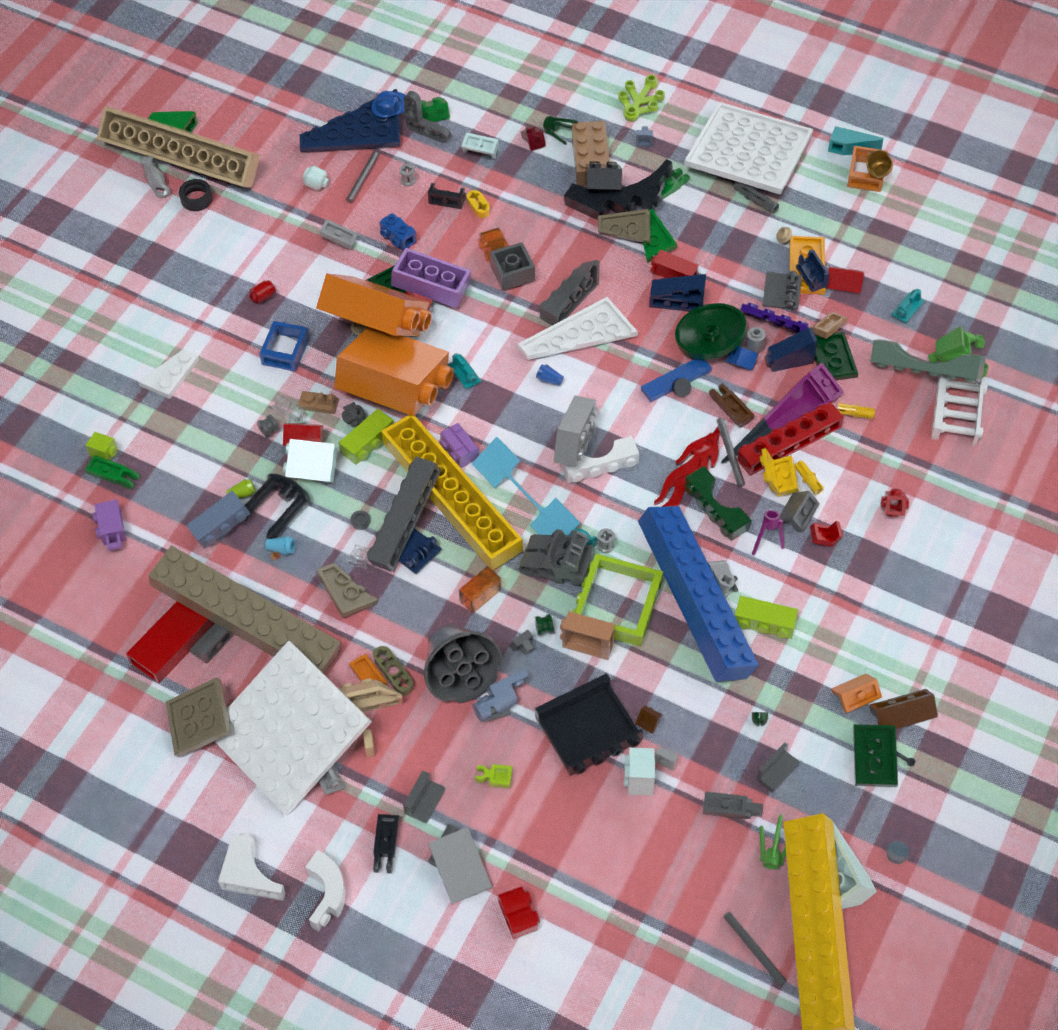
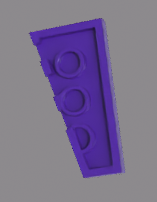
[740,302,809,332]

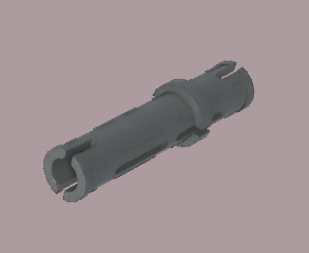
[734,181,779,214]

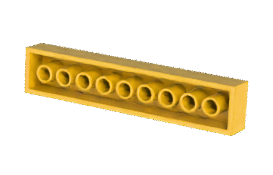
[381,415,523,571]
[783,813,855,1030]

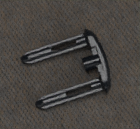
[242,473,310,539]

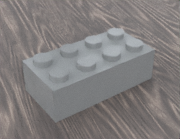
[553,395,598,467]

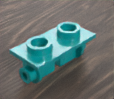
[891,289,925,323]
[448,353,482,389]

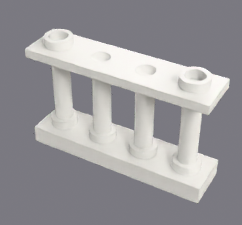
[931,374,988,446]

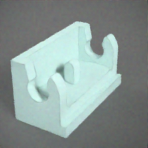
[461,132,500,159]

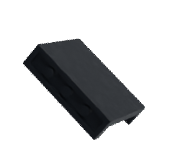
[535,673,643,776]

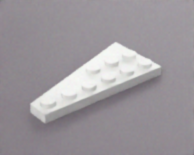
[518,297,638,360]

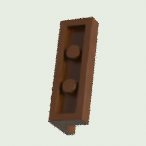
[869,689,938,729]

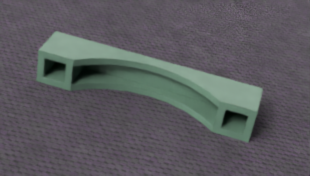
[870,339,986,382]

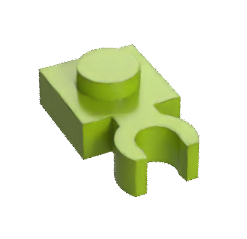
[475,764,513,789]

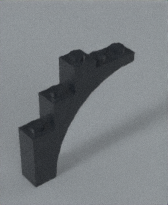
[564,159,674,220]

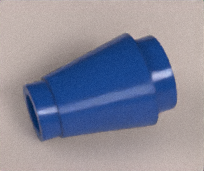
[536,364,564,386]

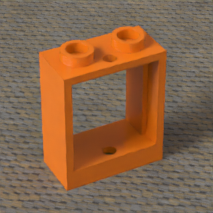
[847,146,888,192]

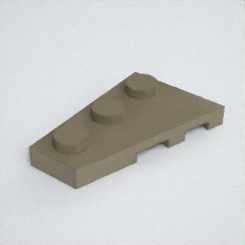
[316,563,378,618]

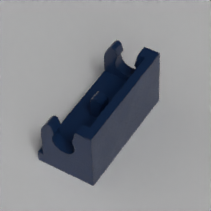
[796,249,830,292]

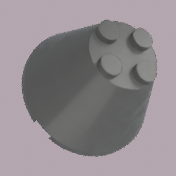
[424,624,502,703]

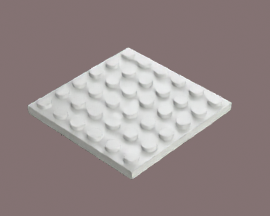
[684,102,813,195]
[215,641,372,815]

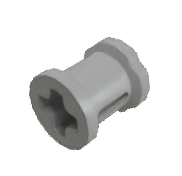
[400,164,416,187]
[597,528,615,553]

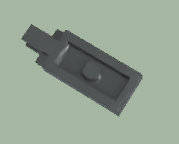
[703,791,763,819]

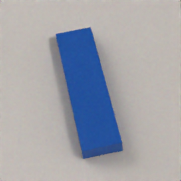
[641,359,712,402]

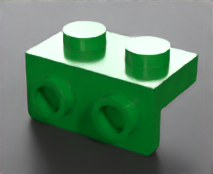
[414,97,450,122]

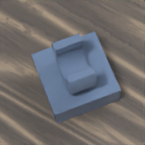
[636,126,653,147]

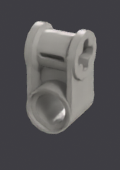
[708,560,735,598]

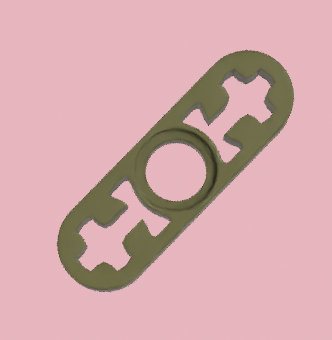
[373,646,413,696]

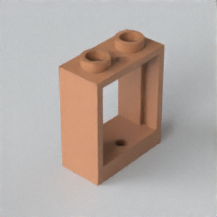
[560,611,615,660]

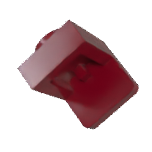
[520,125,546,151]

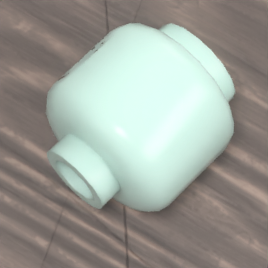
[302,166,329,191]

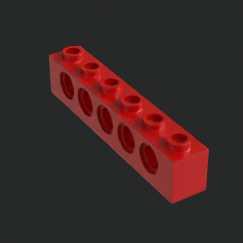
[737,402,844,476]

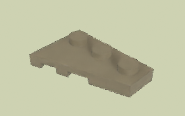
[598,209,651,244]

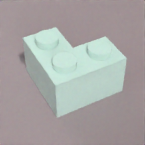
[624,748,655,796]

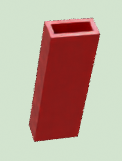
[126,601,215,684]

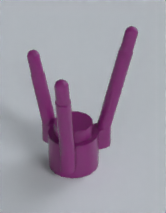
[752,510,785,555]

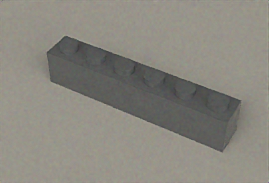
[367,457,441,572]

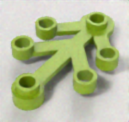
[618,74,665,122]

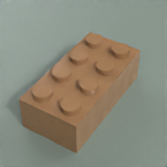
[572,121,610,186]

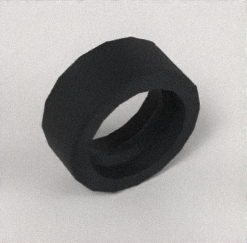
[179,179,213,211]

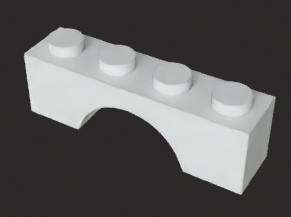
[560,436,639,483]

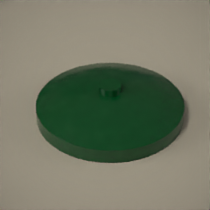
[675,303,747,360]

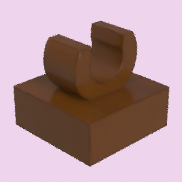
[635,705,662,734]

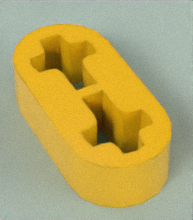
[467,190,490,218]

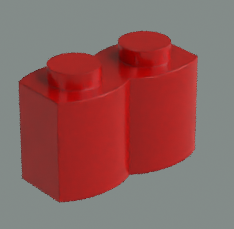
[498,886,540,939]

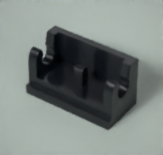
[428,183,466,209]

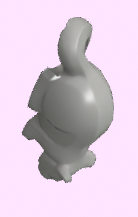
[140,156,171,198]

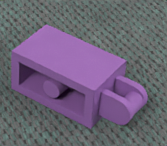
[93,499,127,551]

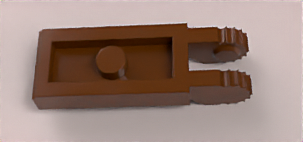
[709,383,754,427]

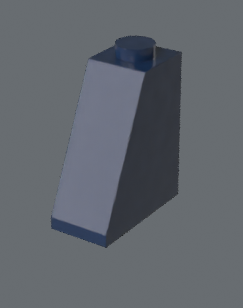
[765,327,817,372]

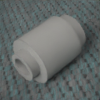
[746,327,766,353]

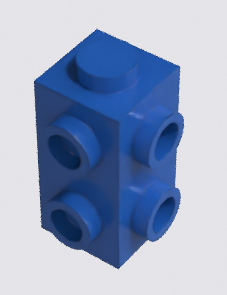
[379,213,416,251]

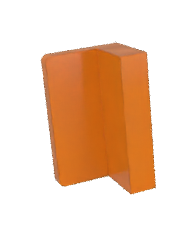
[831,674,882,713]

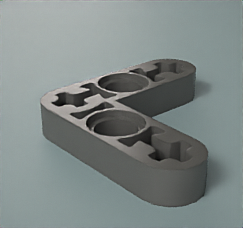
[403,91,451,143]

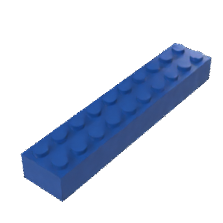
[638,506,759,682]

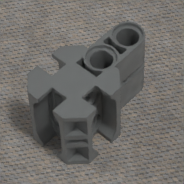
[518,529,594,585]

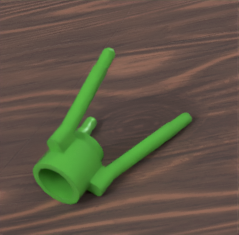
[759,814,786,870]

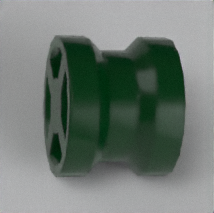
[535,614,554,636]

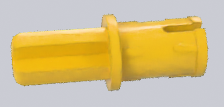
[838,402,875,419]
[795,460,824,495]

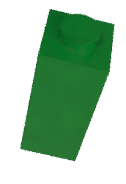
[148,111,198,133]

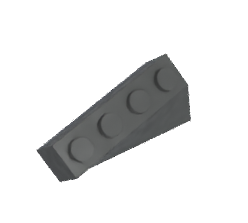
[539,260,600,326]

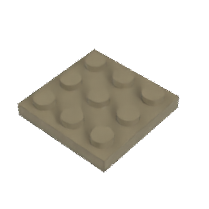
[166,677,231,757]

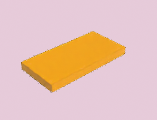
[789,236,825,295]

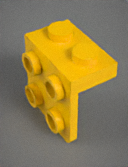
[760,448,799,497]

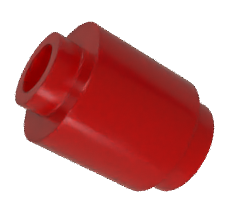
[249,280,276,304]

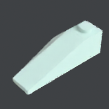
[830,818,877,909]

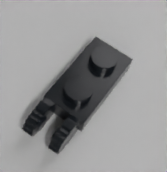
[373,814,400,874]

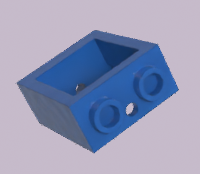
[259,321,310,372]

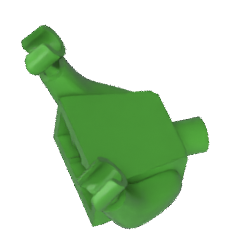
[928,326,988,377]

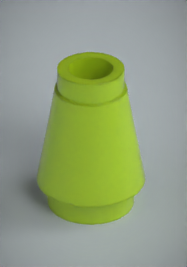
[226,479,256,499]

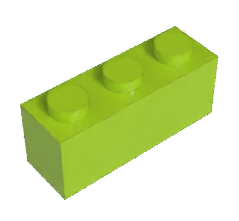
[338,409,394,465]
[735,595,799,639]

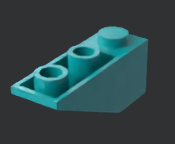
[828,126,884,156]

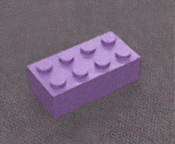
[391,248,471,308]

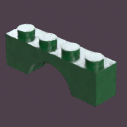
[684,466,752,541]

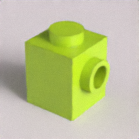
[85,431,118,460]

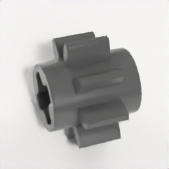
[342,402,365,427]

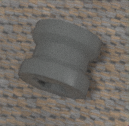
[257,414,279,437]

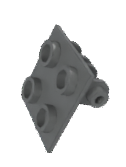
[762,271,802,310]

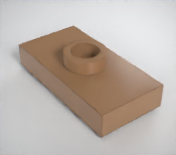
[812,312,847,339]

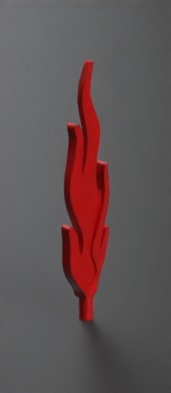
[654,426,721,507]

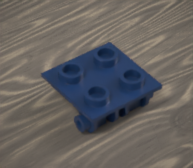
[398,528,442,574]

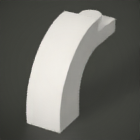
[305,850,346,932]

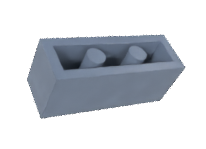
[186,490,251,549]

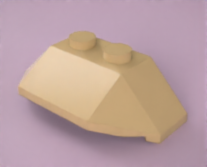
[339,679,403,712]

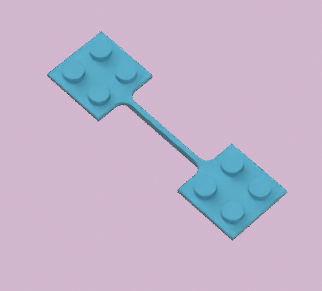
[472,436,580,536]

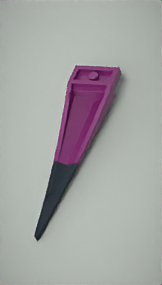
[721,363,844,463]

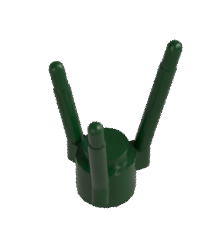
[543,116,578,145]

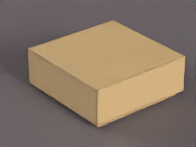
[363,729,375,758]

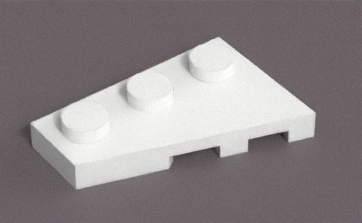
[138,350,199,399]

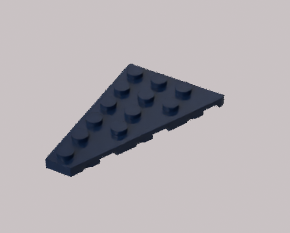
[299,89,400,152]

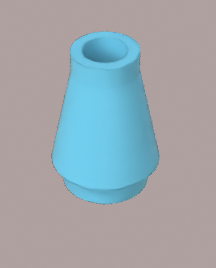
[265,536,296,555]

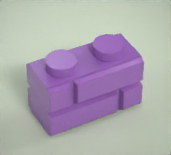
[439,423,479,468]

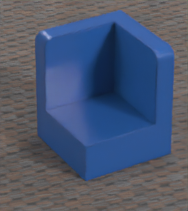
[726,346,758,370]

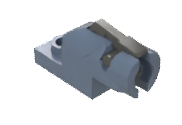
[473,669,528,722]

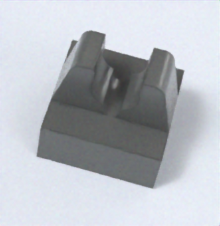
[509,630,534,655]

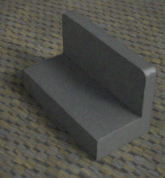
[779,491,820,532]
[190,623,233,664]
[757,742,800,793]
[403,771,445,823]

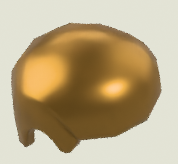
[866,150,893,178]

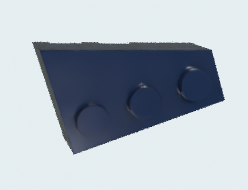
[649,274,706,312]

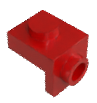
[810,521,843,547]

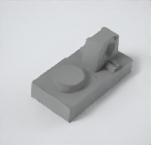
[319,219,358,250]

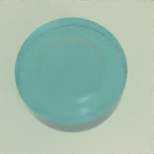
[886,841,909,864]

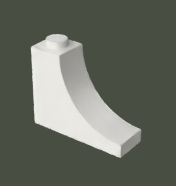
[218,833,286,901]

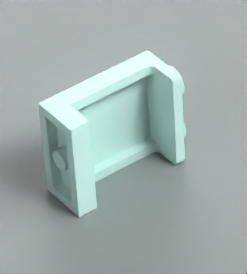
[283,439,338,483]

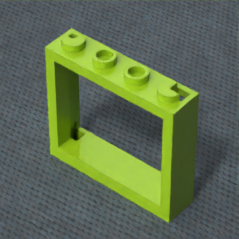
[572,554,663,647]

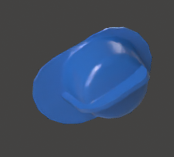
[372,90,405,118]

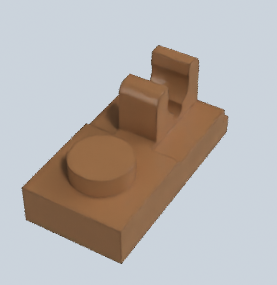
[298,391,339,414]

